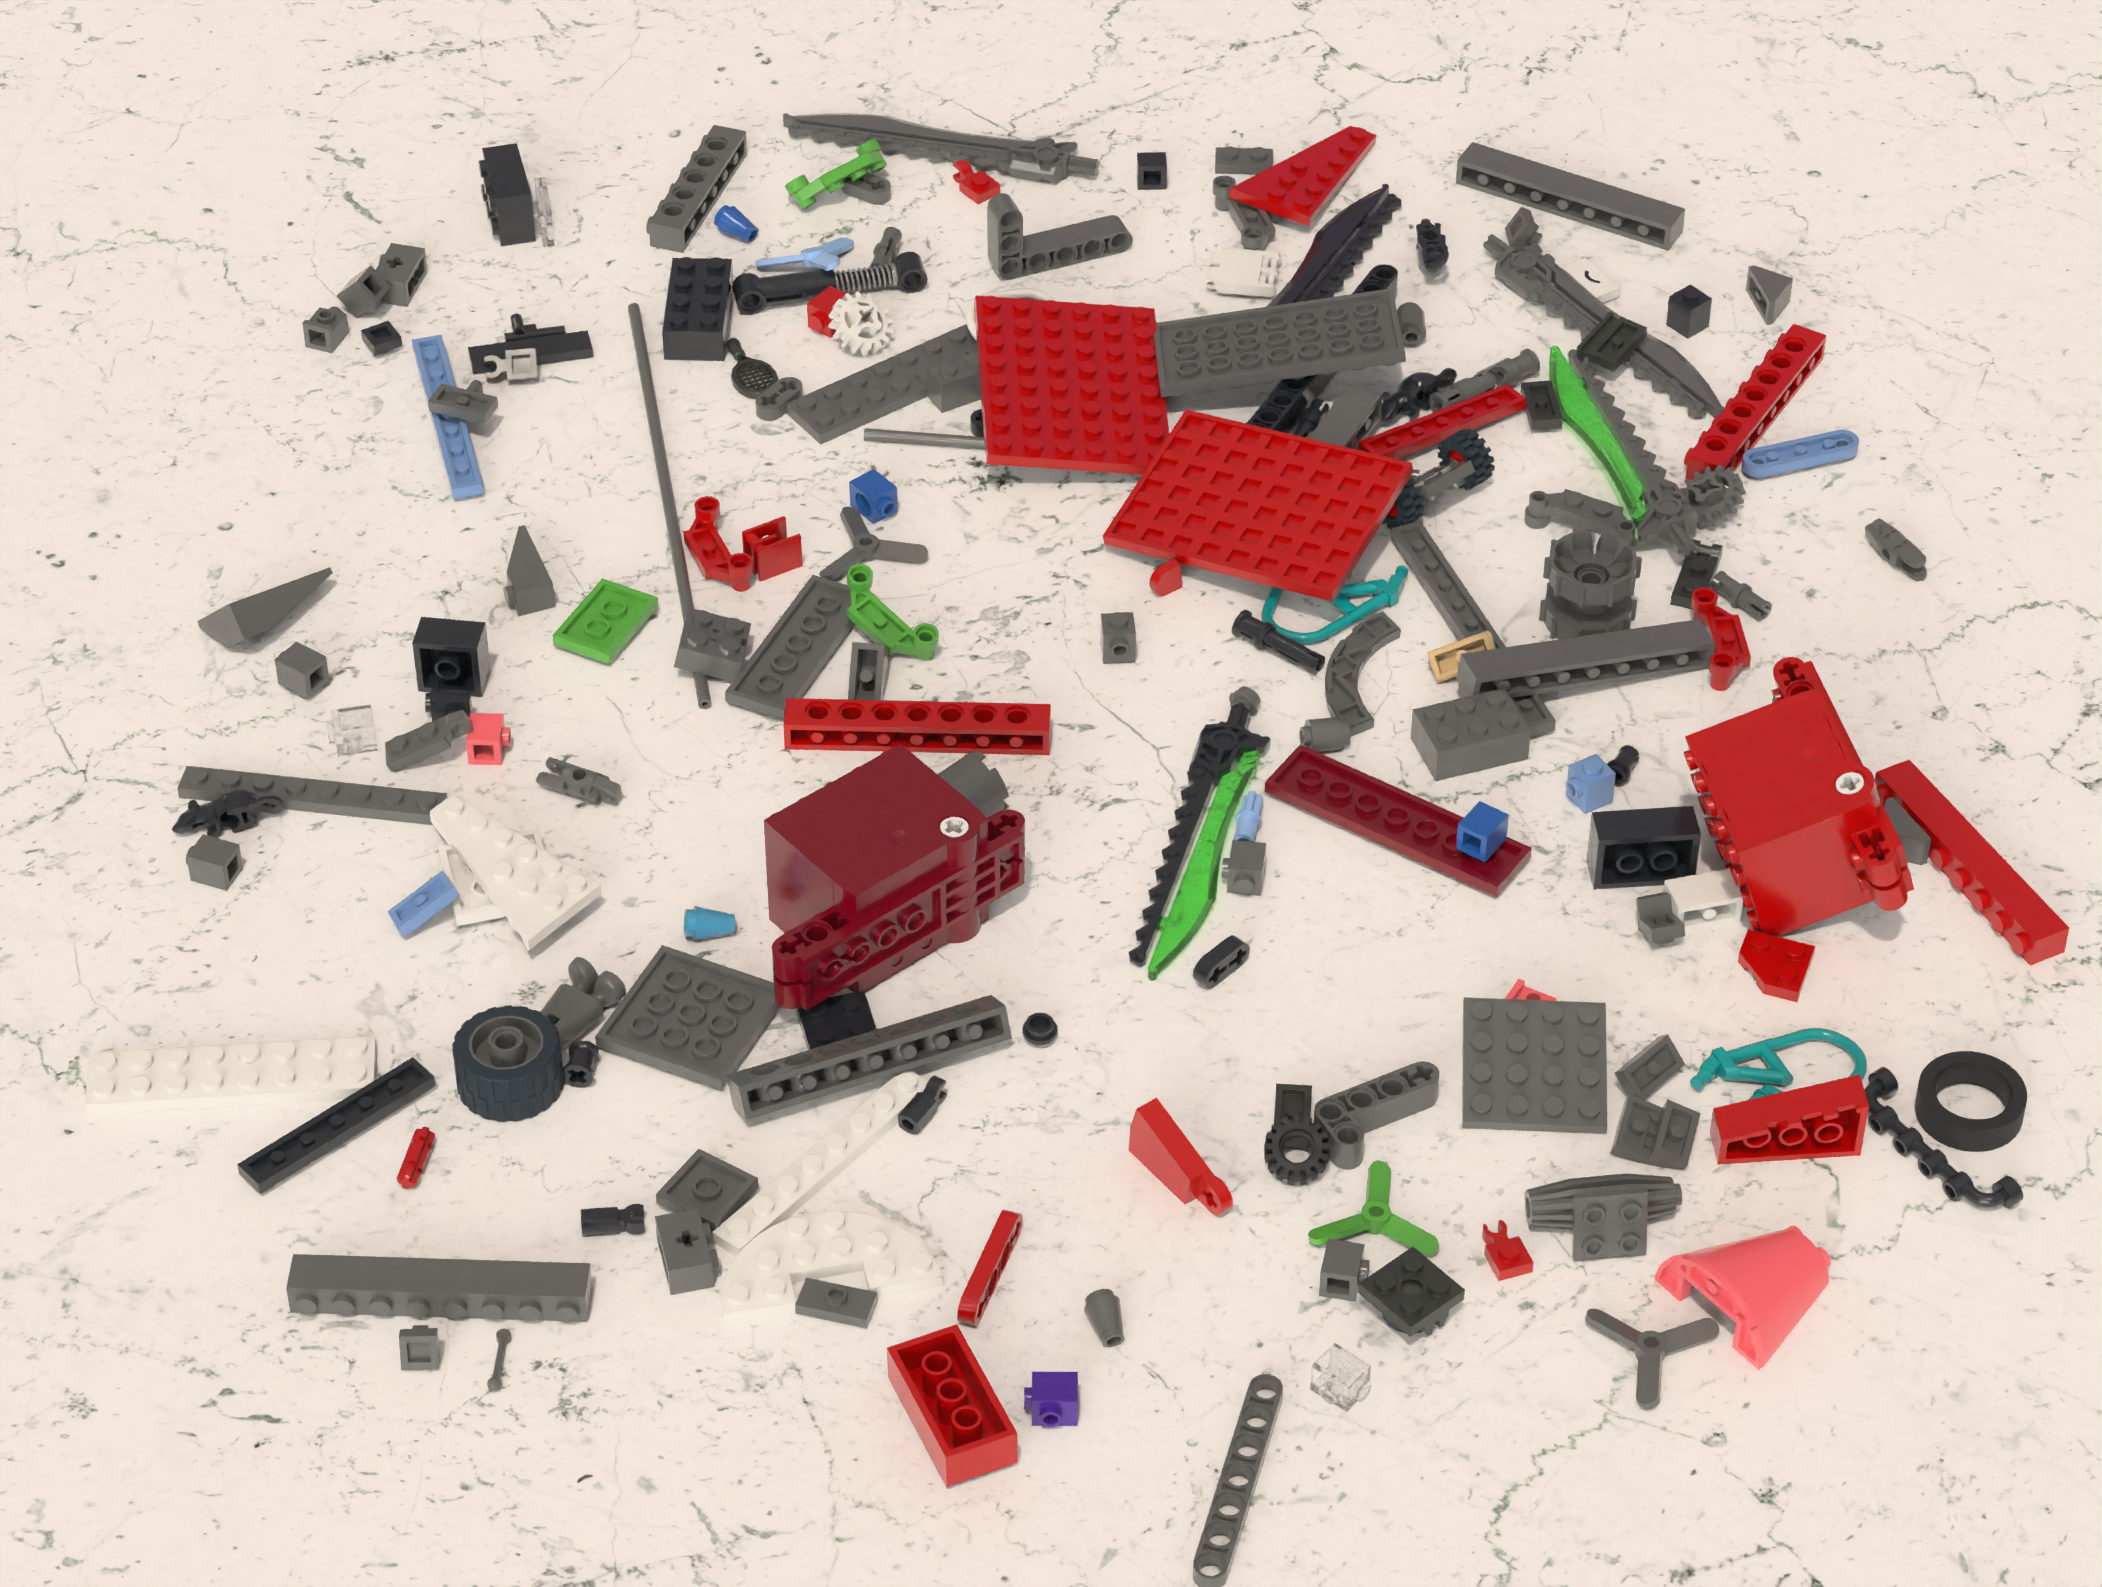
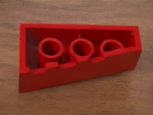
[1710,1074,1869,1165]

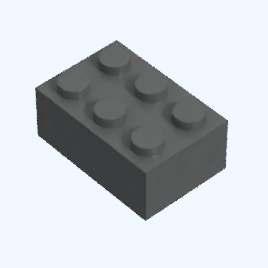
[1410,688,1531,781]

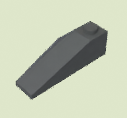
[197,567,333,649]

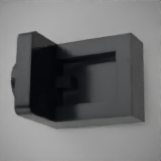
[425,681,473,721]

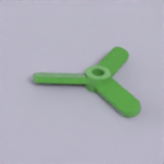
[1308,1160,1439,1257]

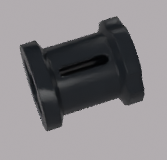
[562,1040,600,1088]

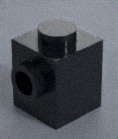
[1666,284,1712,339]

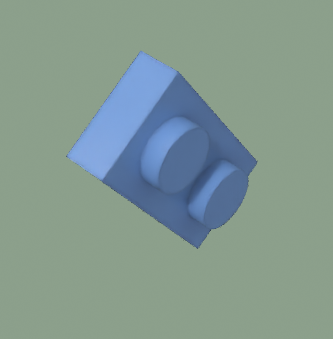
[387,870,460,937]

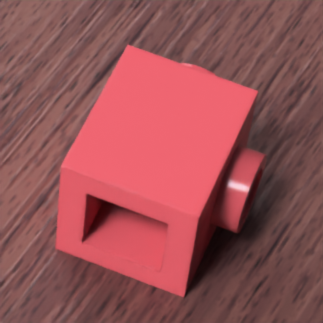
[466,713,511,765]

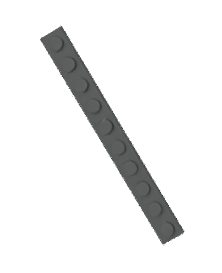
[1391,521,1556,737]

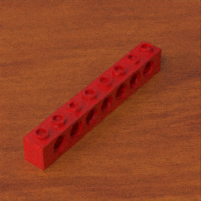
[1684,324,1827,480]
[783,698,1051,755]

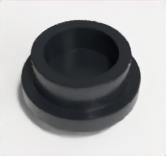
[1022,1013,1058,1045]

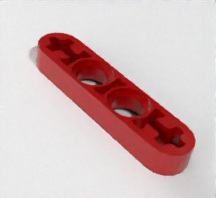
[957,1209,1023,1326]

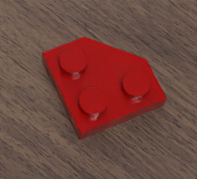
[1738,929,1815,1002]

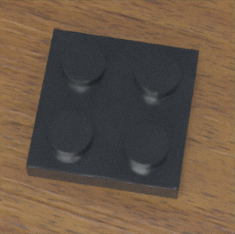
[796,991,877,1050]

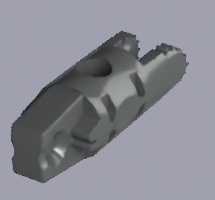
[1865,518,1927,582]
[536,757,622,805]

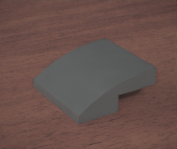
[1610,1094,1701,1169]

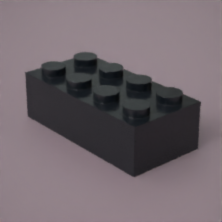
[662,257,733,361]

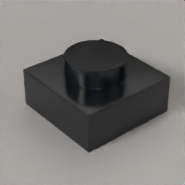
[361,321,402,355]

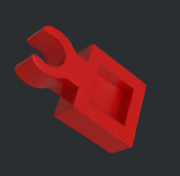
[1482,1220,1534,1281]

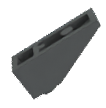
[503,525,555,616]

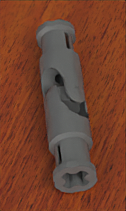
[1429,348,1540,412]

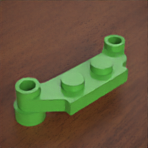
[785,138,887,210]
[846,564,939,661]

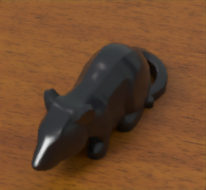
[1416,218,1449,273]
[1381,368,1457,422]
[172,789,284,838]

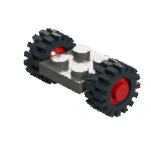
[1382,429,1495,530]

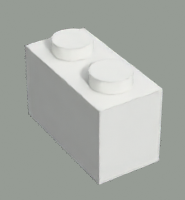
[1663,869,1743,931]

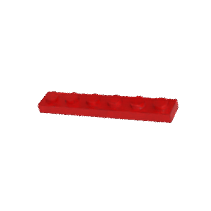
[1358,384,1526,459]

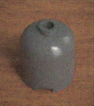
[938,750,1009,818]

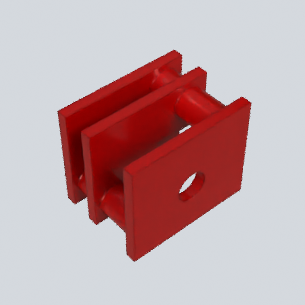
[742,516,802,582]

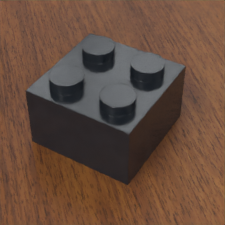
[412,617,491,697]

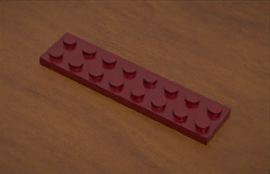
[1264,744,1532,897]

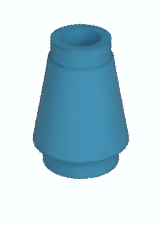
[684,906,735,940]

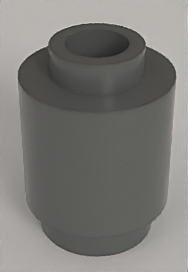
[1397,302,1426,346]
[1299,717,1350,752]

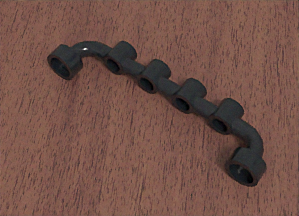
[1865,1067,2023,1208]

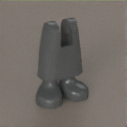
[540,957,626,1050]

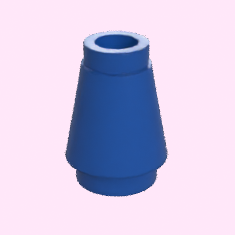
[714,205,759,243]

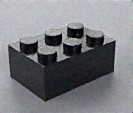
[478,143,536,246]
[1586,806,1701,890]

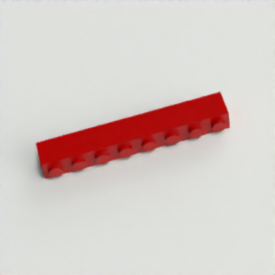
[1875,759,2069,966]

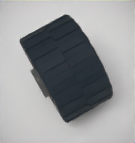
[452,1005,564,1122]

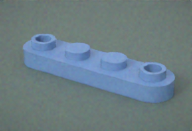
[1742,430,1859,478]

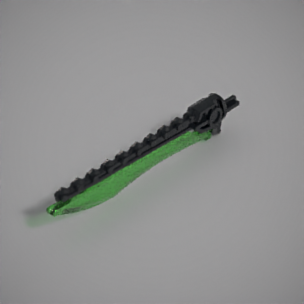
[1128,703,1270,981]

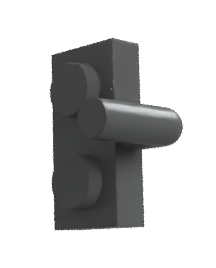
[428,380,498,425]

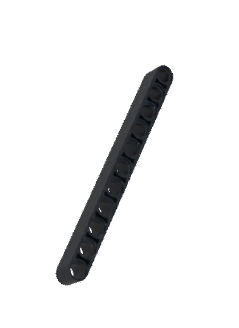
[1246,264,1398,433]

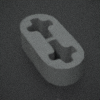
[841,173,891,205]
[755,377,803,421]

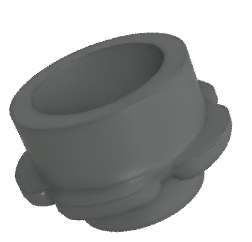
[1229,686,1261,716]

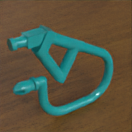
[1261,565,1409,644]
[1690,1028,1867,1100]

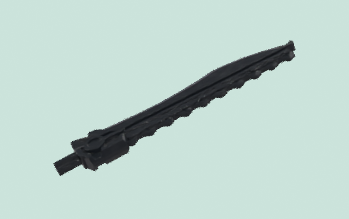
[1266,184,1401,307]

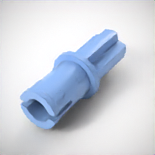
[1233,791,1263,842]

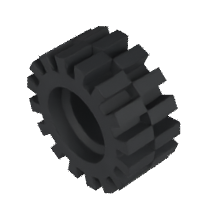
[1264,1115,1330,1186]

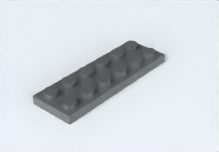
[725,575,854,720]

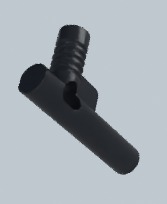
[504,313,566,342]

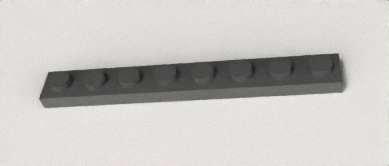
[177,766,448,825]

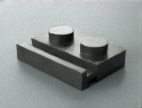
[1577,312,1647,372]

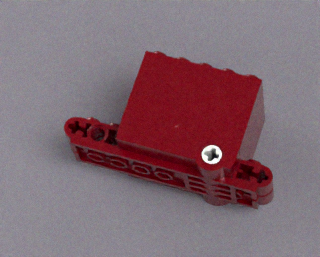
[764,744,1025,1011]

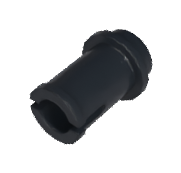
[1607,745,1639,784]

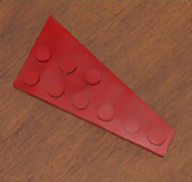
[1229,126,1377,226]

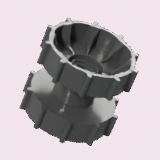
[1539,528,1642,639]

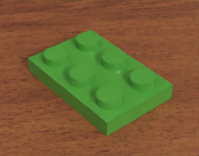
[553,578,658,664]

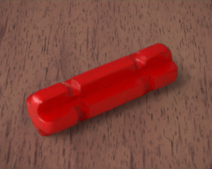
[396,1126,435,1189]

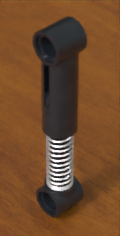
[732,252,928,315]

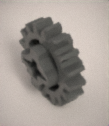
[1680,465,1746,528]

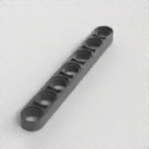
[1193,1374,1283,1587]

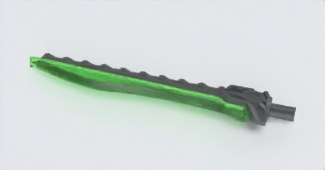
[1549,346,1699,557]

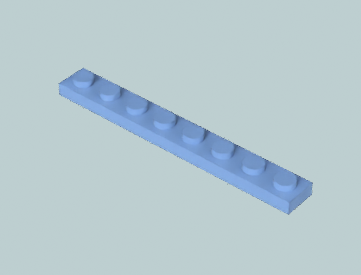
[412,335,484,499]

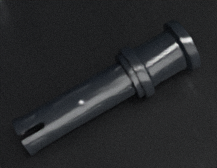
[1232,610,1325,675]

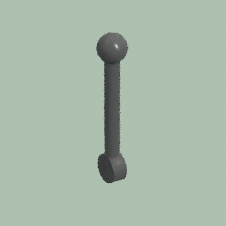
[487,1328,511,1391]

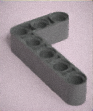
[987,193,1133,280]

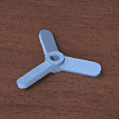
[755,237,854,271]

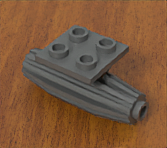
[1524,1173,1682,1261]

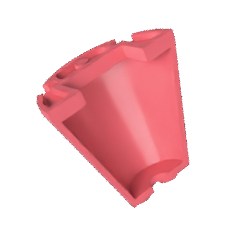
[1654,1225,1831,1370]

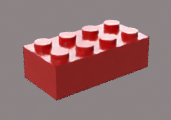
[887,1324,1018,1487]

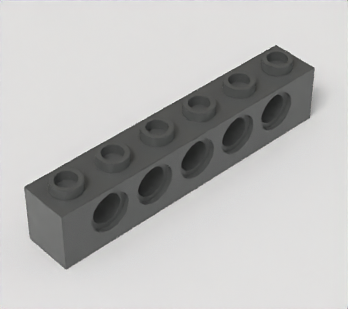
[646,125,747,253]

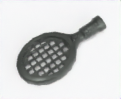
[725,338,779,399]

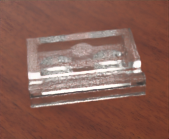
[532,177,555,247]

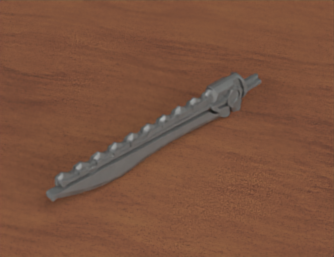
[783,113,1100,184]
[1483,234,1725,418]

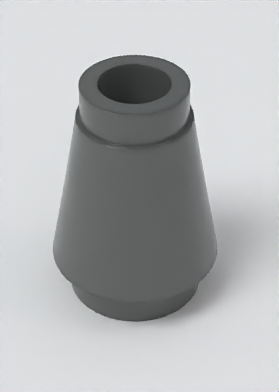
[1084,1289,1125,1347]

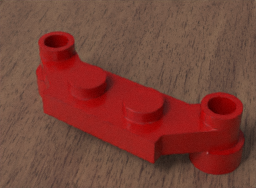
[683,496,753,592]
[1691,587,1751,691]

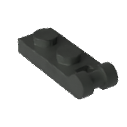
[1670,539,1723,609]

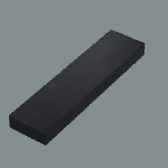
[468,330,593,374]

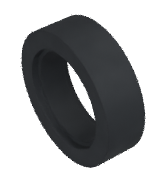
[1914,1051,2027,1152]

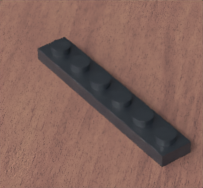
[237,1057,436,1194]

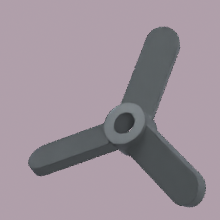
[819,507,928,581]
[1585,1309,1719,1409]

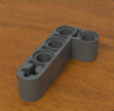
[1313,1061,1440,1170]

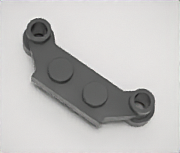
[1212,175,1276,251]
[1524,489,1637,553]

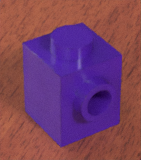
[1024,1371,1078,1427]

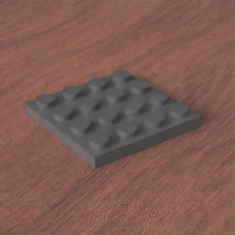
[595,945,780,1090]
[1462,997,1607,1134]

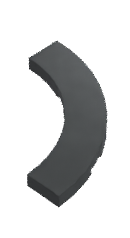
[1325,611,1401,737]

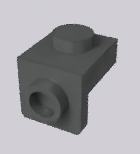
[1636,892,1685,944]

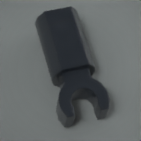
[898,1075,947,1134]
[581,1204,645,1236]

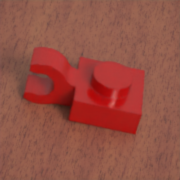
[953,159,1000,205]

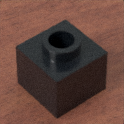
[1136,152,1167,190]

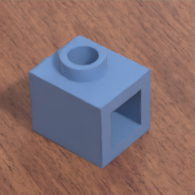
[1566,754,1616,814]

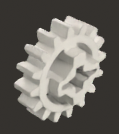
[828,291,894,356]

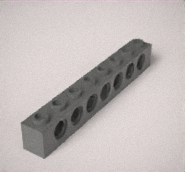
[726,995,1012,1120]

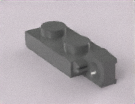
[385,710,473,772]

